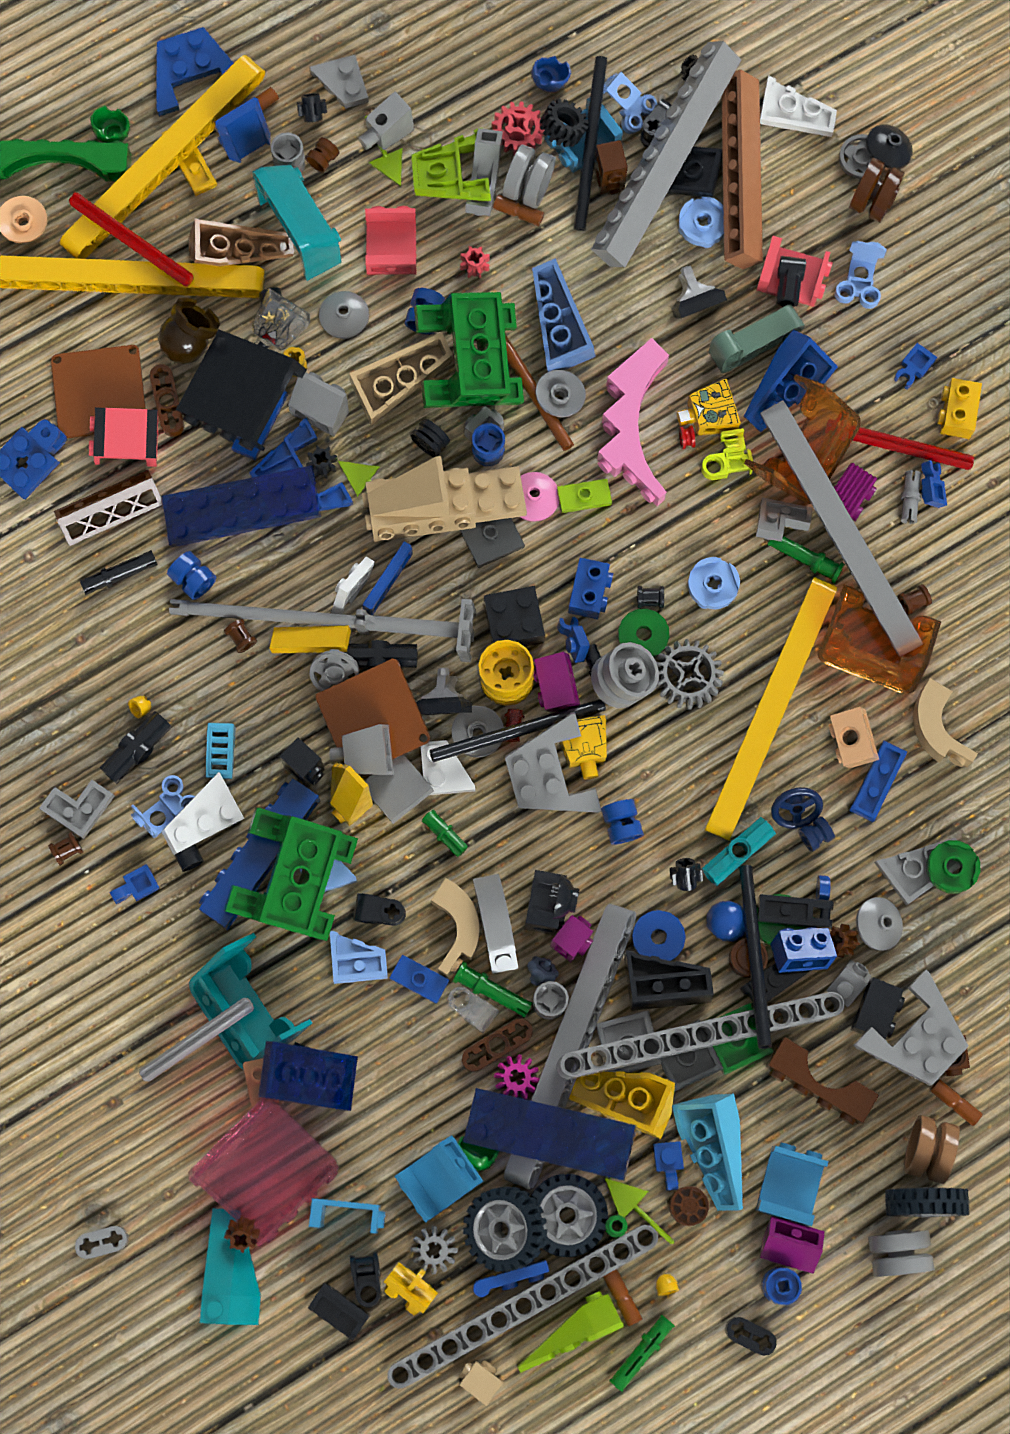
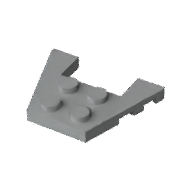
[505,712,602,813]
[853,970,968,1086]

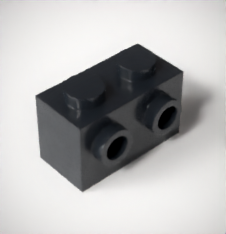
[850,977,905,1040]

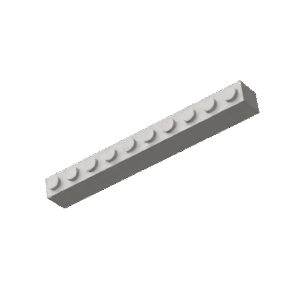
[591,41,741,267]

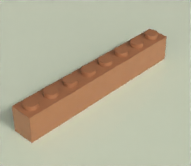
[722,69,763,270]

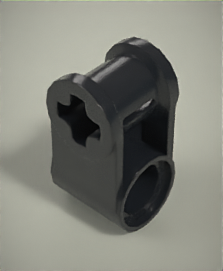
[640,99,672,147]
[353,893,406,926]
[350,1251,382,1307]

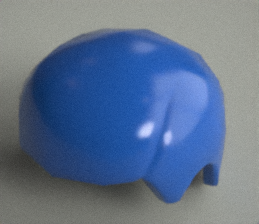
[531,56,571,93]
[706,901,746,942]

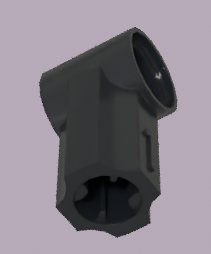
[776,256,806,307]

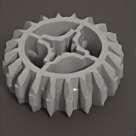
[656,639,724,710]

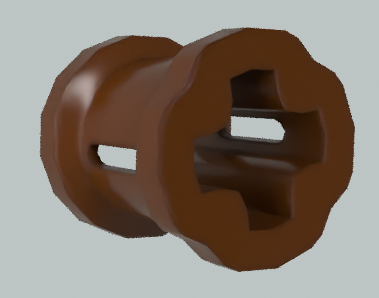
[898,584,932,615]
[224,619,257,653]
[48,832,84,866]

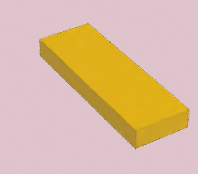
[162,130,218,197]
[269,625,351,654]

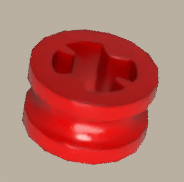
[679,425,696,449]

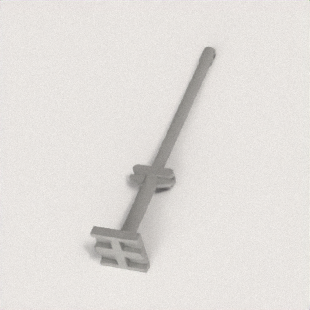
[169,599,477,662]

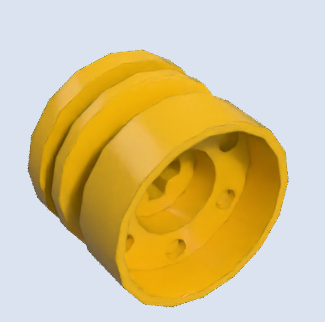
[478,640,535,706]

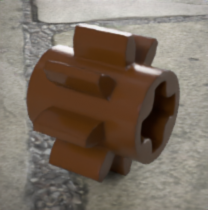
[830,924,860,958]
[224,1215,261,1253]

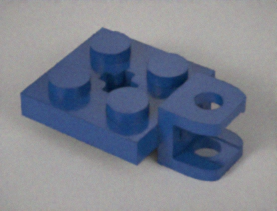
[0,419,67,500]

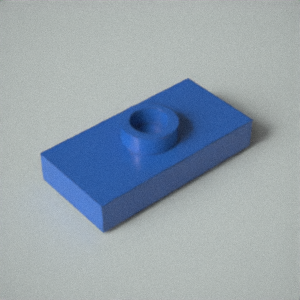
[389,955,450,1004]

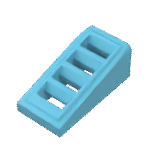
[206,723,236,779]

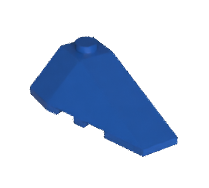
[744,329,838,432]

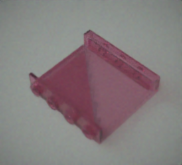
[188,1093,339,1247]

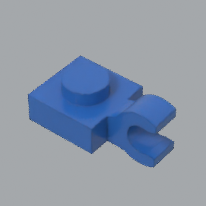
[557,617,590,663]
[110,864,160,904]
[653,1141,684,1191]

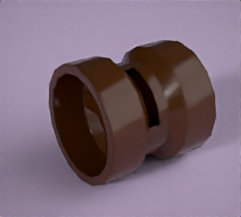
[305,137,340,173]

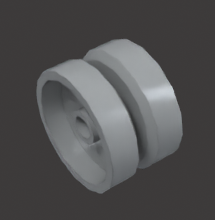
[503,144,556,209]
[591,642,659,709]
[868,1229,935,1277]

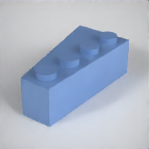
[532,258,596,372]

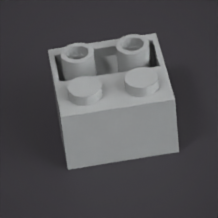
[288,372,349,437]

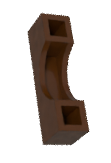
[765,1037,879,1126]

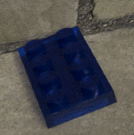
[258,1041,358,1111]

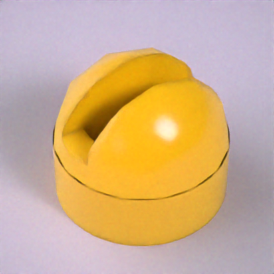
[128,695,152,719]
[656,1274,679,1296]

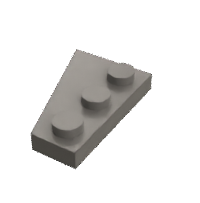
[874,838,960,906]

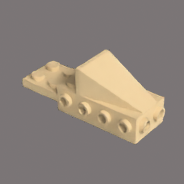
[362,456,527,542]

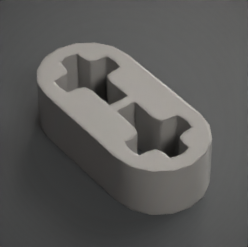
[75,1226,129,1259]

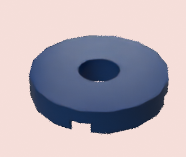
[632,910,686,961]

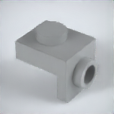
[464,406,504,442]
[827,960,871,1007]

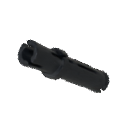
[79,550,158,595]

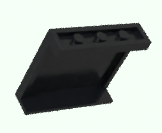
[176,329,307,451]

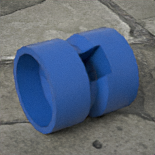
[404,288,445,335]
[472,423,505,466]
[167,551,217,600]
[601,799,644,845]
[761,1267,802,1305]

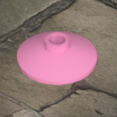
[520,472,559,522]

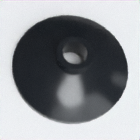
[866,124,913,168]

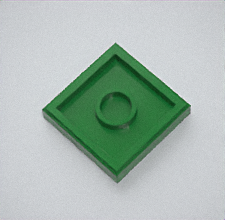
[713,1003,773,1075]

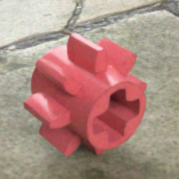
[460,246,490,279]

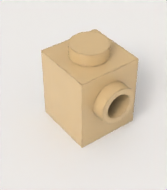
[458,1360,503,1406]

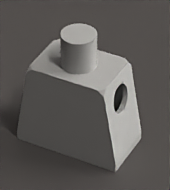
[358,91,414,150]
[330,724,394,775]

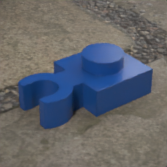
[894,343,937,390]
[921,460,947,508]

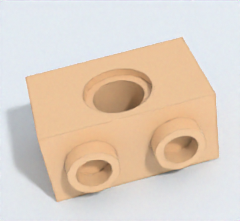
[829,707,879,769]

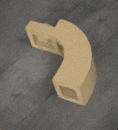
[913,678,978,767]
[431,878,479,977]

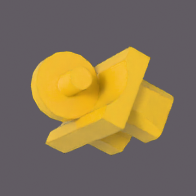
[384,1262,438,1316]

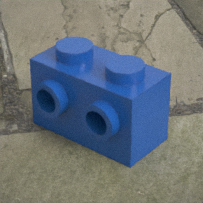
[568,558,613,619]
[770,926,837,972]

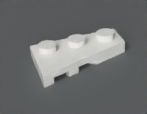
[760,75,837,137]
[161,772,244,855]

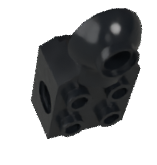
[524,870,579,936]

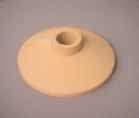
[0,196,48,243]

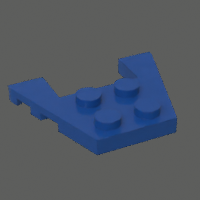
[157,27,234,117]
[249,418,353,519]

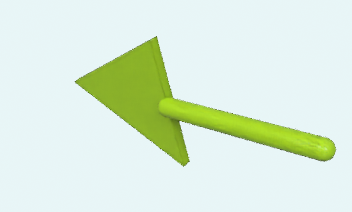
[365,116,402,187]
[338,461,380,497]
[605,1178,674,1244]

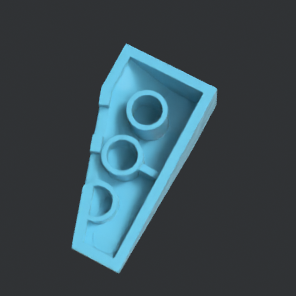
[672,1094,743,1211]

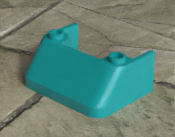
[252,165,342,281]
[189,933,313,1070]

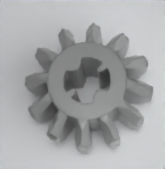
[411,1226,458,1274]

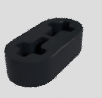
[725,1317,777,1356]

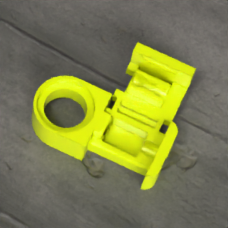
[701,428,754,480]

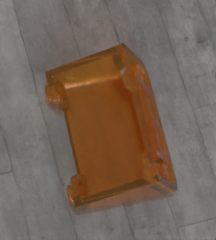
[817,584,941,694]

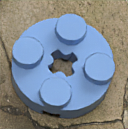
[678,197,724,248]
[688,557,740,609]

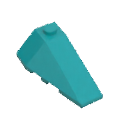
[200,1208,261,1325]

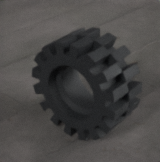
[540,99,588,148]

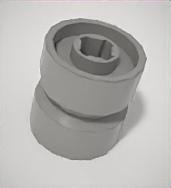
[271,132,306,173]
[533,981,569,1020]

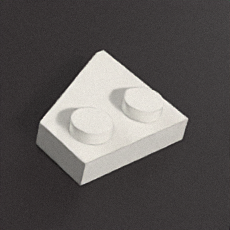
[421,740,475,795]

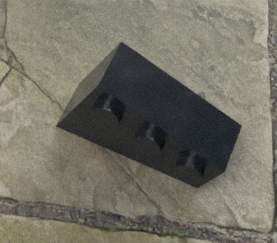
[625,950,714,1011]

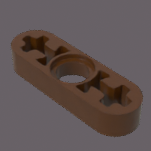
[150,364,185,437]
[462,1019,533,1072]

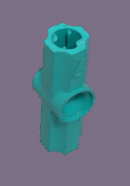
[702,817,776,887]

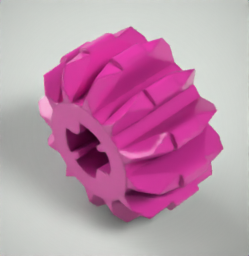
[494,1054,540,1102]

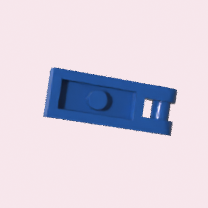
[473,1260,549,1297]

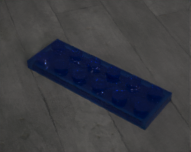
[162,465,321,547]
[463,1088,637,1181]

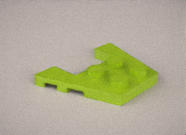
[411,127,491,201]

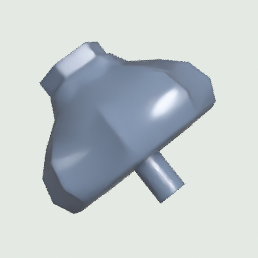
[527,956,559,986]

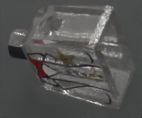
[252,288,310,351]

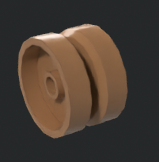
[904,1115,960,1184]

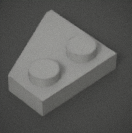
[310,55,369,108]

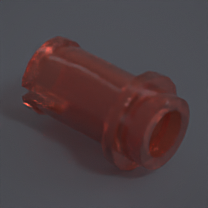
[504,708,525,742]

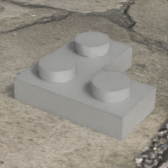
[756,498,812,541]
[39,780,115,839]

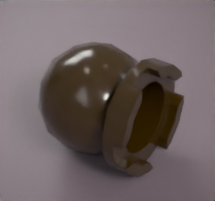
[158,298,220,364]

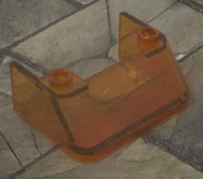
[744,375,861,504]

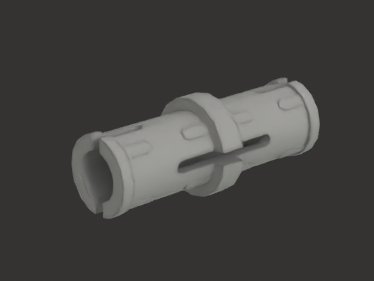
[901,470,922,524]

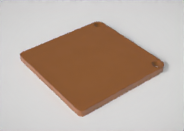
[51,345,146,438]
[316,659,431,775]

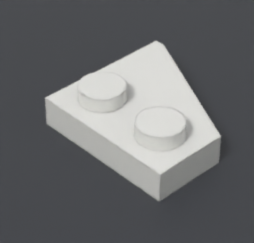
[331,556,375,614]

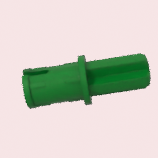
[422,809,468,857]

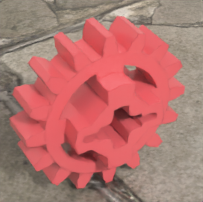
[492,101,545,155]

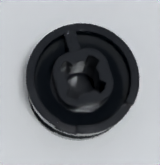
[410,419,450,458]

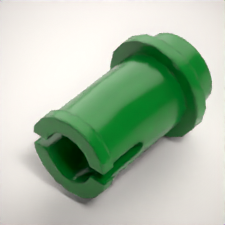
[606,1215,628,1238]

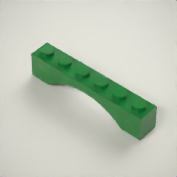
[0,139,132,182]

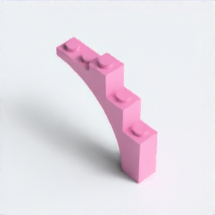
[597,338,669,506]

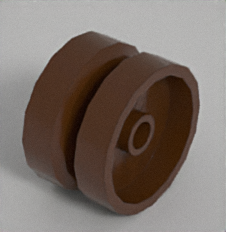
[849,157,905,223]

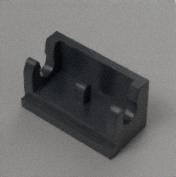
[308,1282,371,1341]

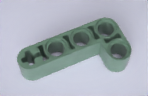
[708,305,805,373]

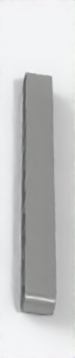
[760,400,923,657]
[504,903,636,1190]
[556,992,844,1079]
[387,1225,658,1389]

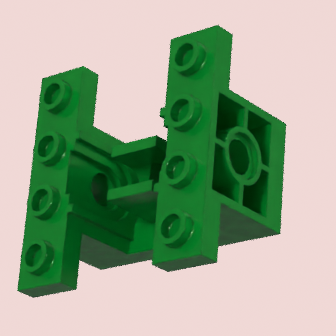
[414,292,524,408]
[224,807,358,941]

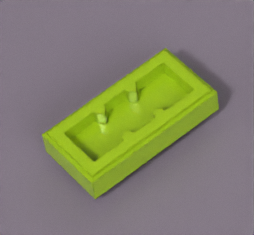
[557,478,612,513]

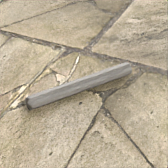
[139,998,254,1082]

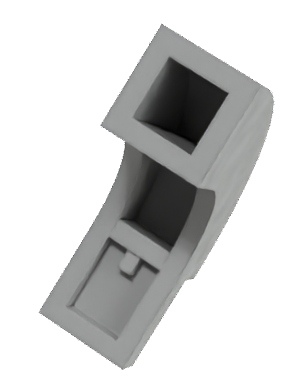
[465,128,503,216]
[473,874,518,974]

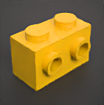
[937,378,982,439]

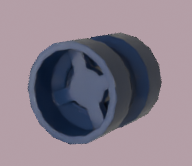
[798,816,835,852]

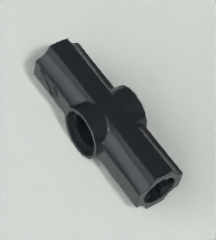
[342,640,418,670]
[99,711,172,784]

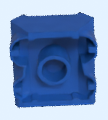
[215,97,271,163]

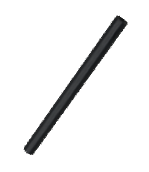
[574,56,608,231]
[429,699,606,762]
[739,865,772,1049]

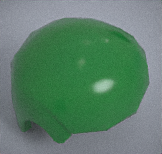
[90,105,131,143]
[457,1132,499,1172]

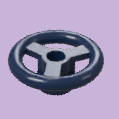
[771,787,823,829]

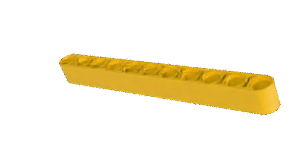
[60,55,265,259]
[0,255,265,298]
[705,577,838,841]

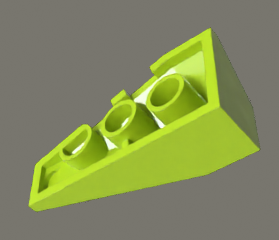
[517,1291,624,1373]

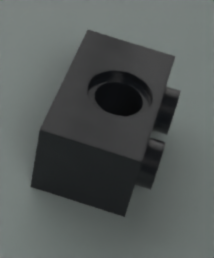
[279,738,325,787]

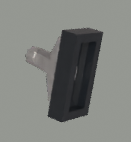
[672,266,727,318]
[416,668,472,715]

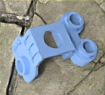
[603,72,657,134]
[835,241,887,309]
[131,775,195,838]

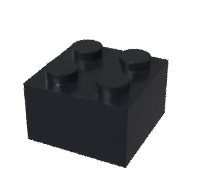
[483,586,545,647]

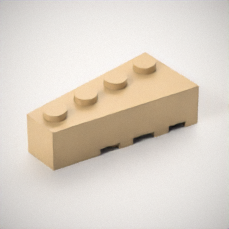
[349,332,453,426]

